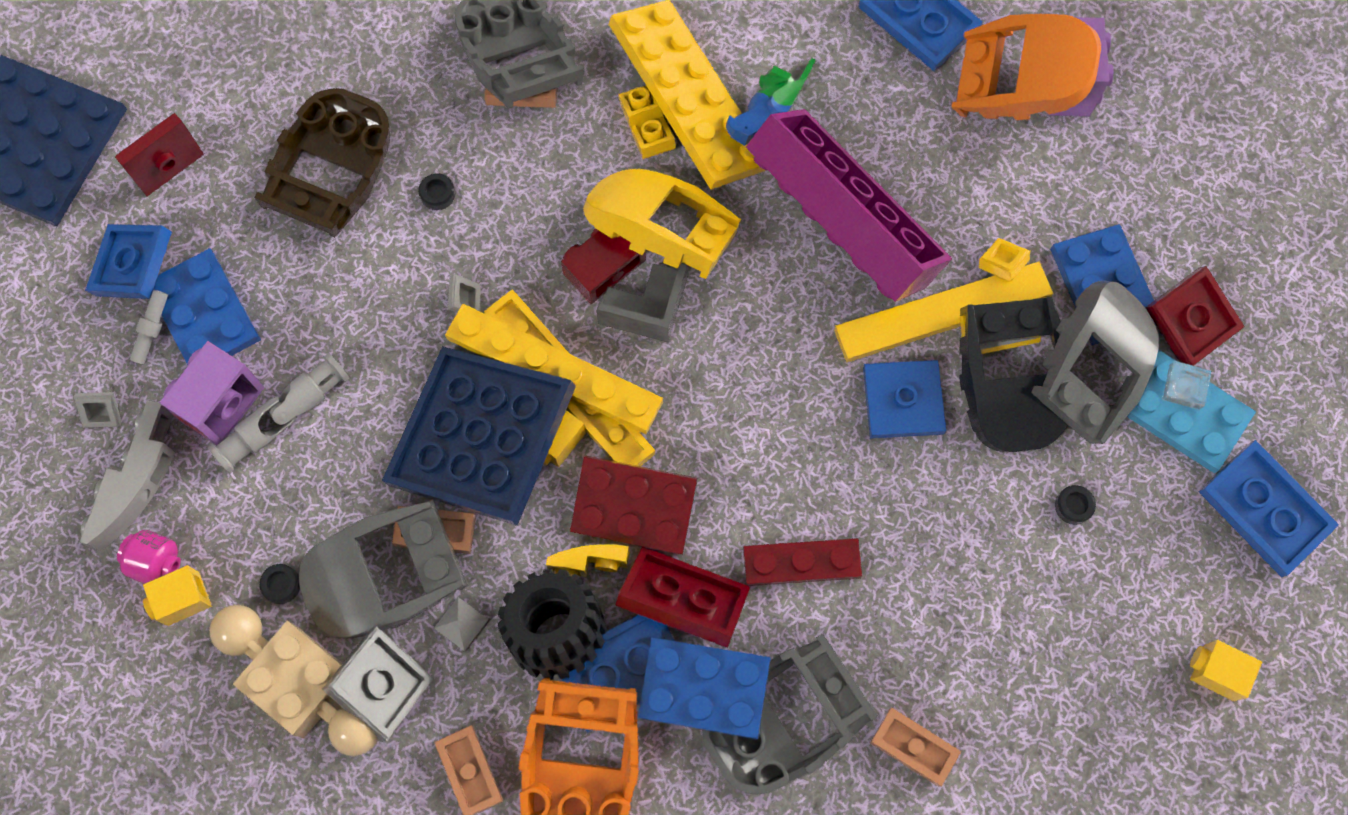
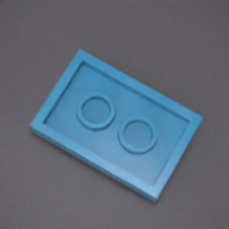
[1127,350,1256,474]

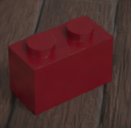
[561,228,646,305]

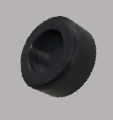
[418,173,456,210]
[1055,485,1096,525]
[259,564,300,604]

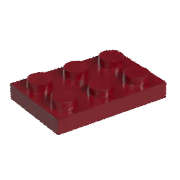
[570,455,698,555]
[615,547,750,648]

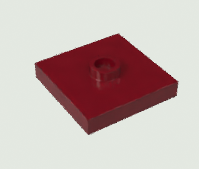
[115,113,204,197]
[1145,266,1245,368]

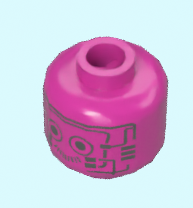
[117,530,181,584]

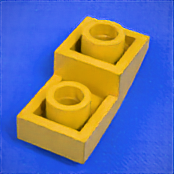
[618,85,676,159]
[546,544,630,577]

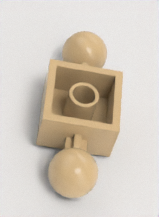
[210,605,378,756]

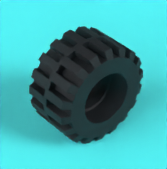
[497,569,606,680]

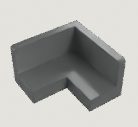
[596,263,688,343]

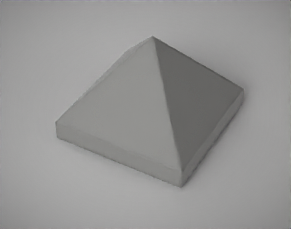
[448,274,481,313]
[74,392,122,428]
[434,597,489,651]

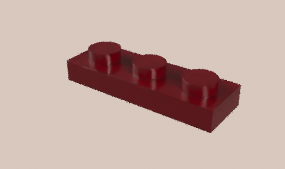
[743,538,862,586]

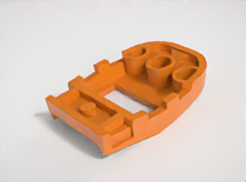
[951,14,1101,121]
[519,678,639,815]

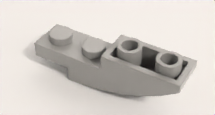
[80,400,175,551]

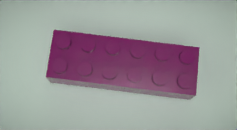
[746,109,952,302]

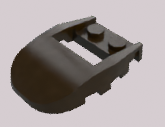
[254,88,390,238]

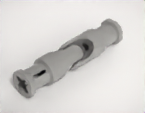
[208,353,350,473]

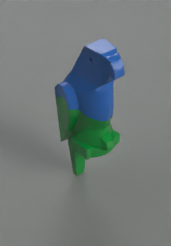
[726,58,816,146]

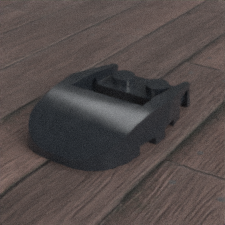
[959,296,1071,453]

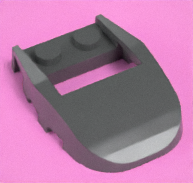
[454,0,584,109]
[1031,281,1159,444]
[299,500,468,639]
[702,634,878,795]

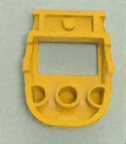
[583,169,741,279]

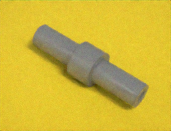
[130,290,168,364]

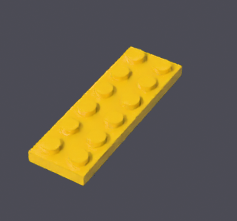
[608,0,766,190]

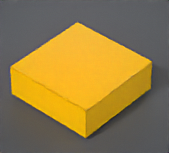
[979,238,1030,282]

